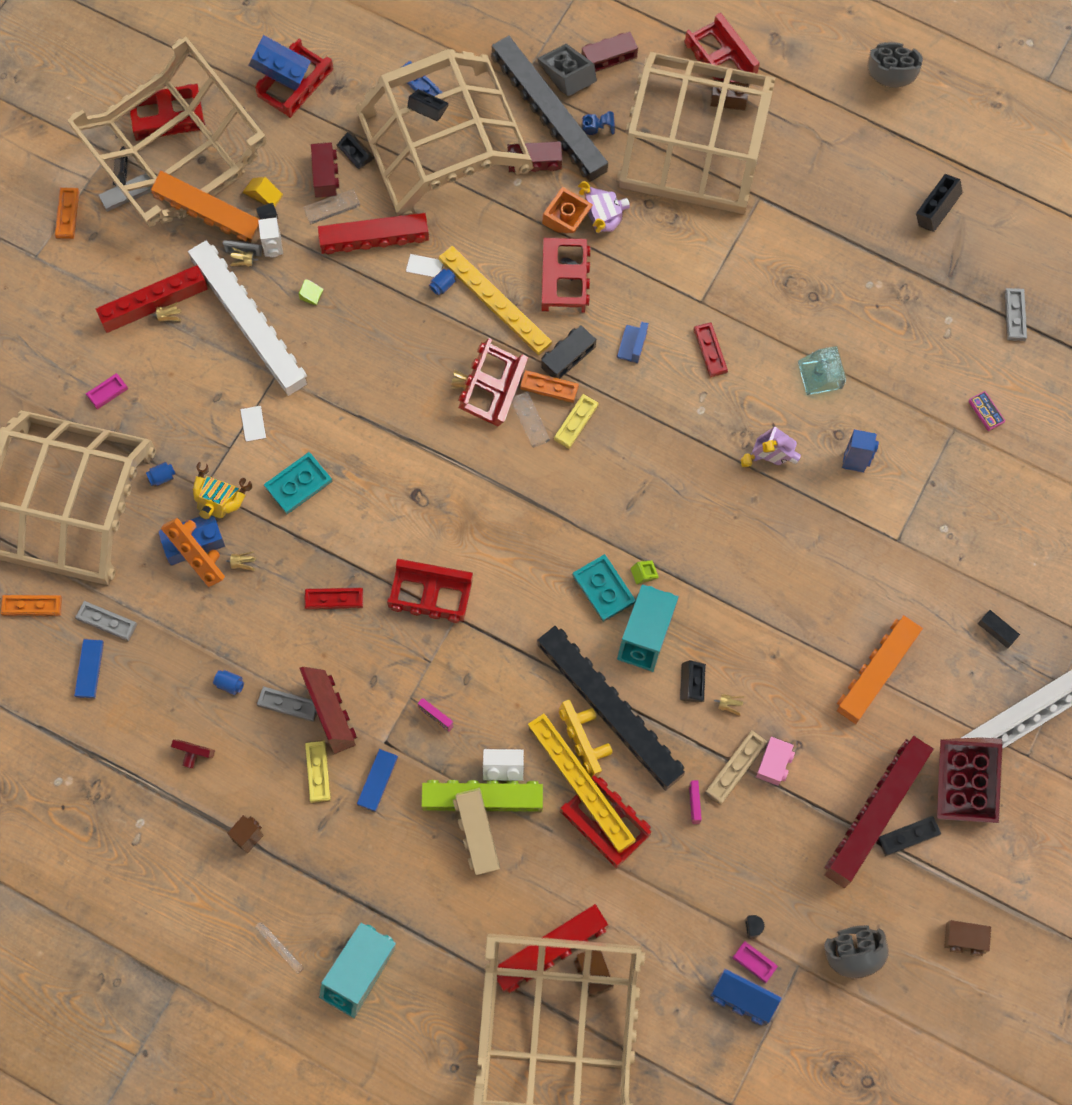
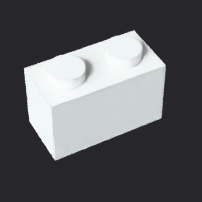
[258,218,283,257]
[483,749,524,781]

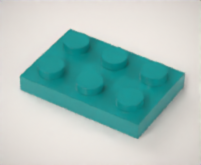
[264,452,333,514]
[572,554,636,622]

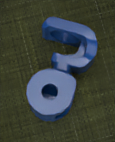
[582,111,615,135]

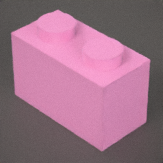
[756,737,795,786]

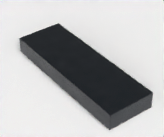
[878,816,942,856]

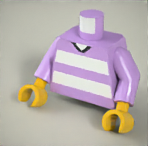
[578,181,630,233]
[741,427,801,467]

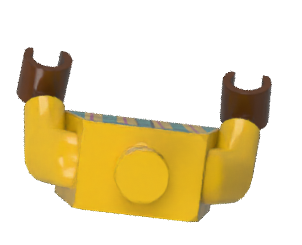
[193,462,252,519]

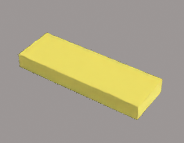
[554,394,599,449]
[305,741,331,803]

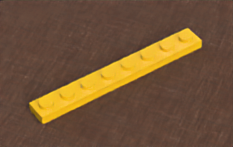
[439,246,552,356]
[528,713,636,853]

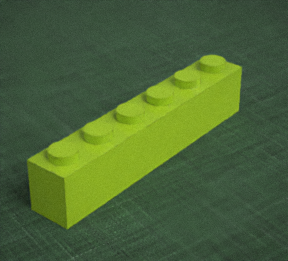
[422,780,543,812]

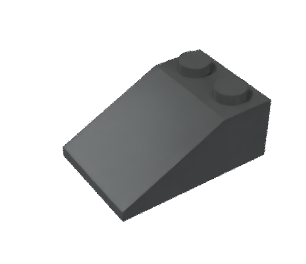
[537,44,597,96]

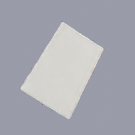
[406,254,443,277]
[240,406,266,441]

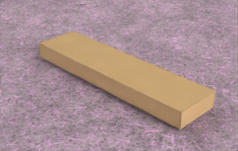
[705,731,768,805]

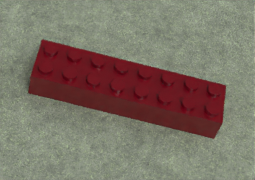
[824,735,934,889]

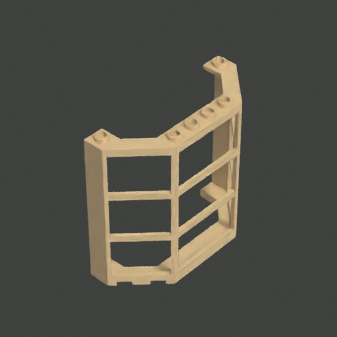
[67,37,267,227]
[355,49,533,216]
[617,52,775,215]
[0,410,156,586]
[473,933,645,1105]

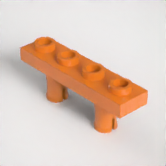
[161,518,225,587]

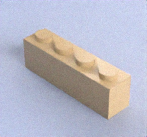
[453,788,500,875]

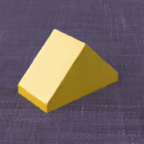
[243,177,283,207]

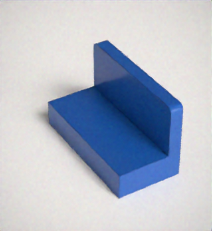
[617,321,649,363]

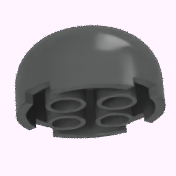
[868,42,923,88]
[824,925,889,978]

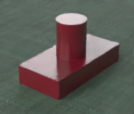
[171,739,215,768]

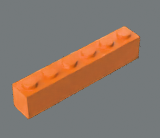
[151,170,260,243]
[837,615,923,724]

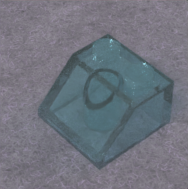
[798,346,846,395]

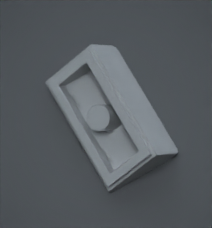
[223,240,263,257]

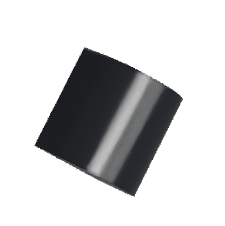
[256,203,278,220]
[745,915,765,939]

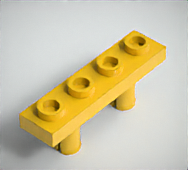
[559,699,612,778]

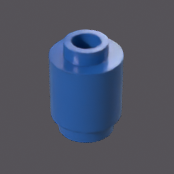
[429,269,456,296]
[146,462,176,486]
[213,670,244,695]

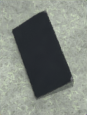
[407,89,449,122]
[337,132,375,169]
[112,146,128,185]
[978,610,1020,649]
[680,660,706,702]

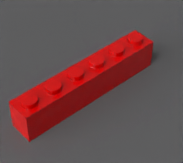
[318,213,429,254]
[95,265,208,333]
[497,904,609,994]

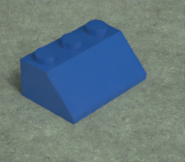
[248,35,311,91]
[159,515,225,565]
[711,969,782,1026]

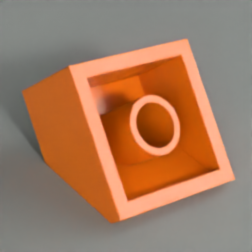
[542,187,593,233]

